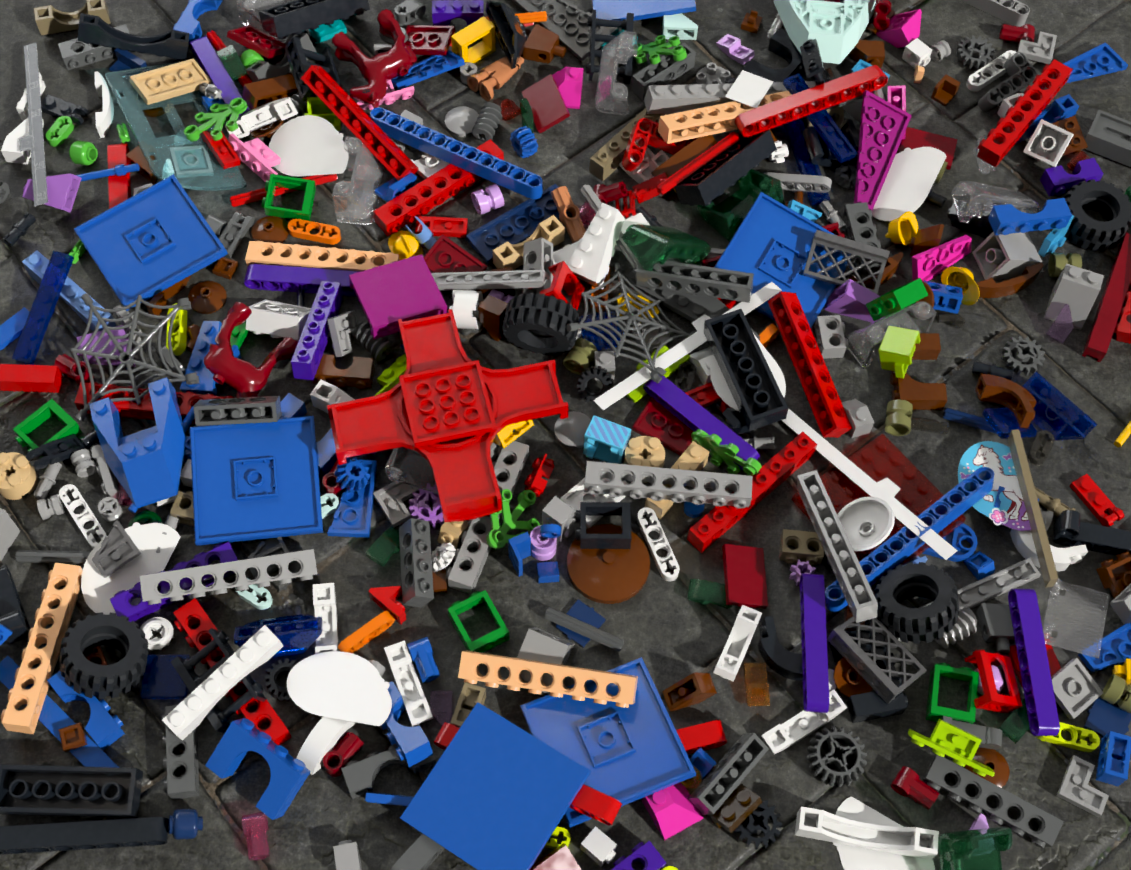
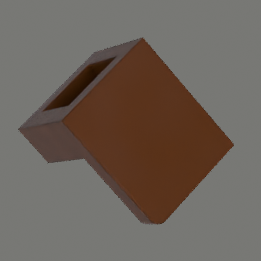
[931,74,961,106]

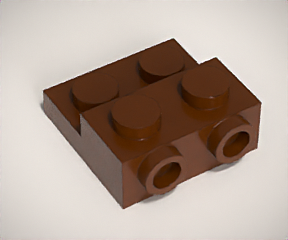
[1096,551,1131,598]

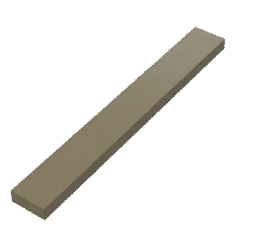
[1007,429,1058,588]

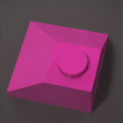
[876,9,922,48]
[553,67,584,109]
[642,782,703,841]

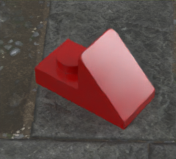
[368,586,406,625]

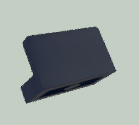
[109,48,149,84]

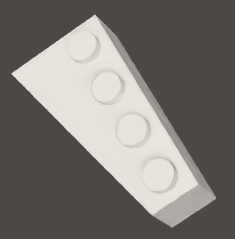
[567,203,625,290]

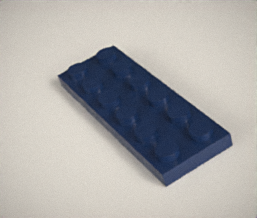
[466,184,575,265]

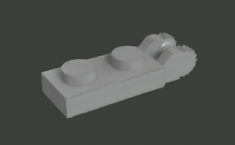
[91,444,122,499]

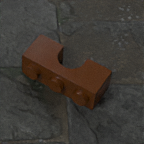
[313,354,375,389]

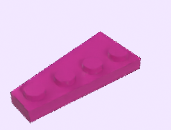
[912,235,972,281]

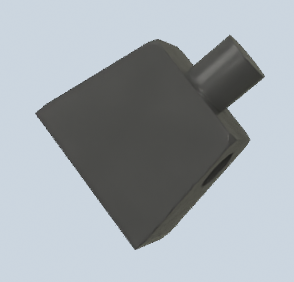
[976,603,1015,654]

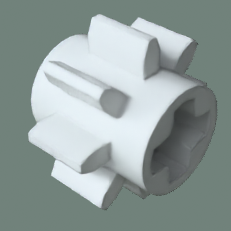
[768,140,789,163]

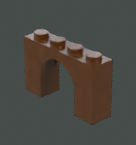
[890,333,948,410]

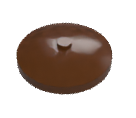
[567,524,650,604]

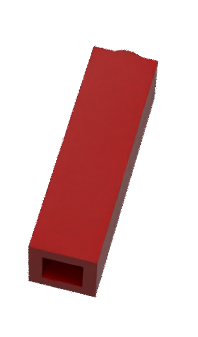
[0,364,63,393]

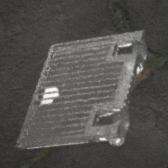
[1043,578,1110,659]

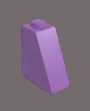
[22,173,82,213]
[824,279,880,322]
[77,325,136,367]

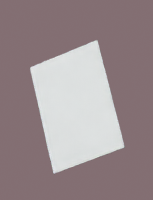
[725,70,773,108]

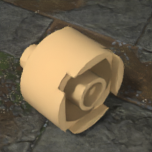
[623,436,665,483]
[0,452,38,500]

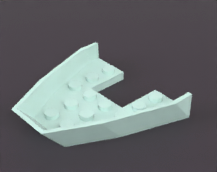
[773,0,876,64]

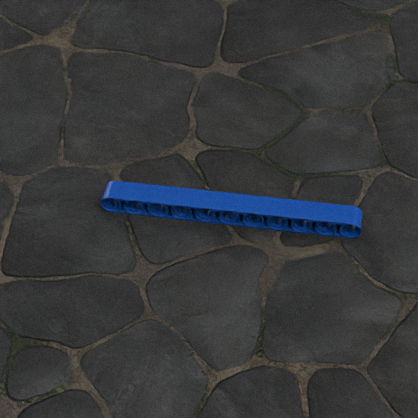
[370,107,543,199]
[825,467,995,612]

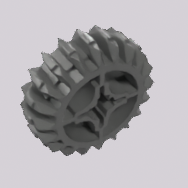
[806,726,867,787]

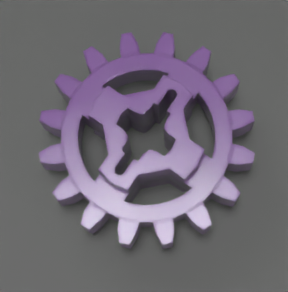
[409,485,444,528]

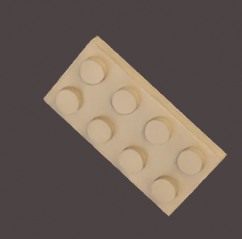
[129,58,211,105]

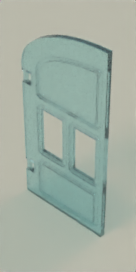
[105,61,247,191]

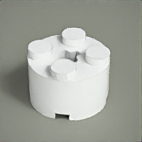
[449,290,483,329]

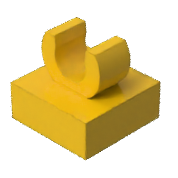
[1112,659,1131,684]

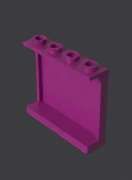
[349,254,447,339]

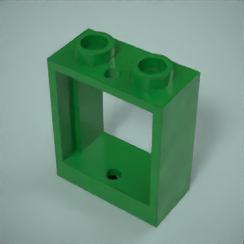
[262,174,316,221]
[866,278,928,321]
[13,399,82,459]
[448,590,510,653]
[926,663,979,724]

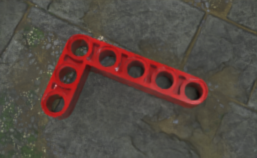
[622,118,696,172]

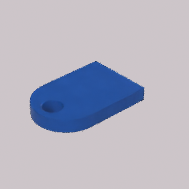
[916,512,977,562]

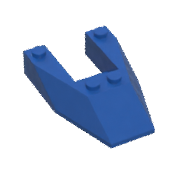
[89,377,186,509]

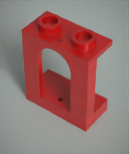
[539,261,584,310]
[964,650,1022,713]

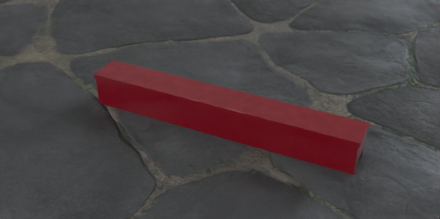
[1082,233,1131,362]

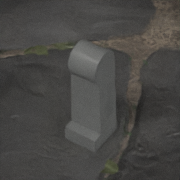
[941,716,1003,750]

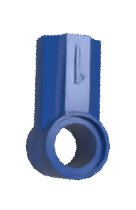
[407,637,440,683]

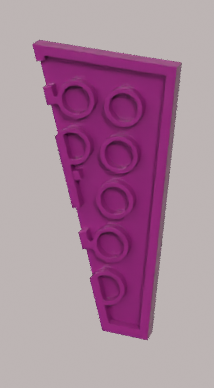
[854,90,912,210]

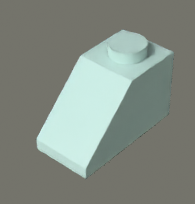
[662,13,698,40]

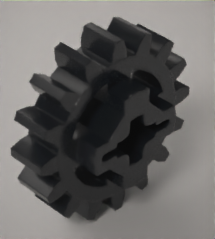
[733,800,782,850]

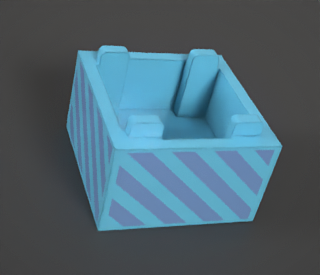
[583,415,631,464]

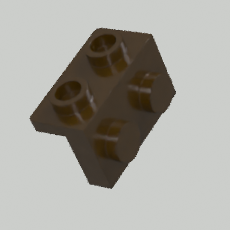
[710,784,762,833]

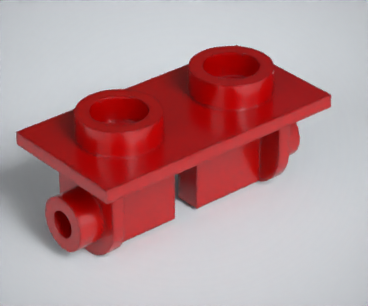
[632,172,667,204]
[524,453,555,497]

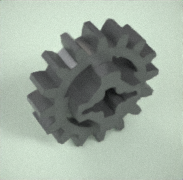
[956,35,995,69]
[1001,336,1045,376]

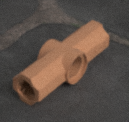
[551,186,586,243]

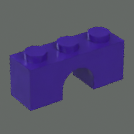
[432,0,484,26]
[1040,158,1103,197]

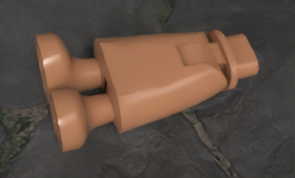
[467,57,524,101]

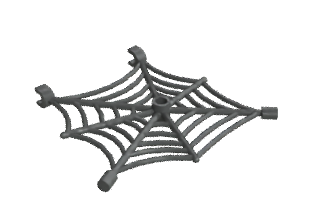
[566,262,695,384]
[70,293,200,422]

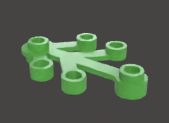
[633,35,687,64]
[183,98,248,142]
[691,429,762,476]
[486,489,540,549]

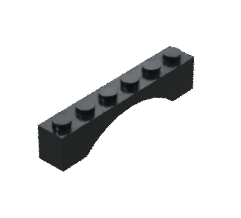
[77,13,189,60]

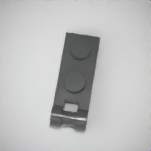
[219,211,255,258]

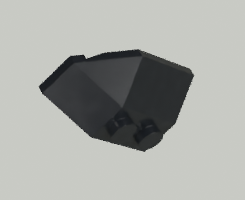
[485,0,527,69]

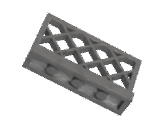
[803,230,890,294]
[827,616,927,704]

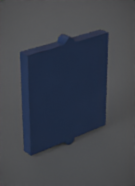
[556,599,606,648]
[1084,697,1131,737]

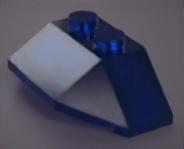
[1022,371,1098,441]
[234,614,323,658]

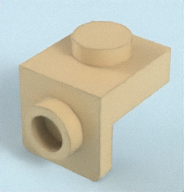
[437,520,470,549]

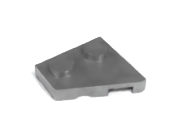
[92,520,141,578]

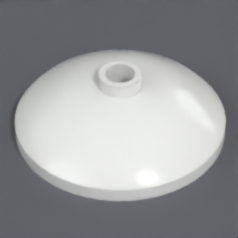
[837,497,895,551]

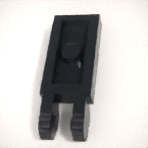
[41,94,90,125]
[26,434,86,470]

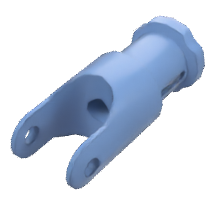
[405,216,437,250]

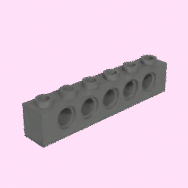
[636,257,754,303]
[923,755,1064,848]

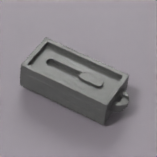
[1085,110,1131,167]

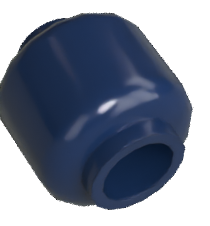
[169,809,203,840]

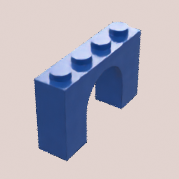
[280,393,337,476]
[205,718,311,820]

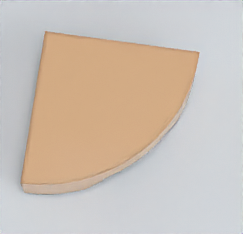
[914,65,925,84]

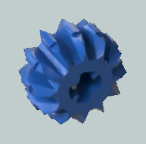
[510,126,538,158]
[334,457,370,493]

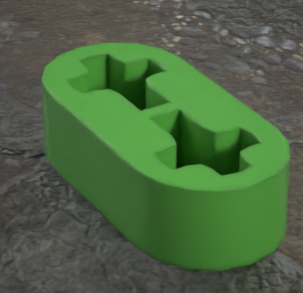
[46,116,74,147]

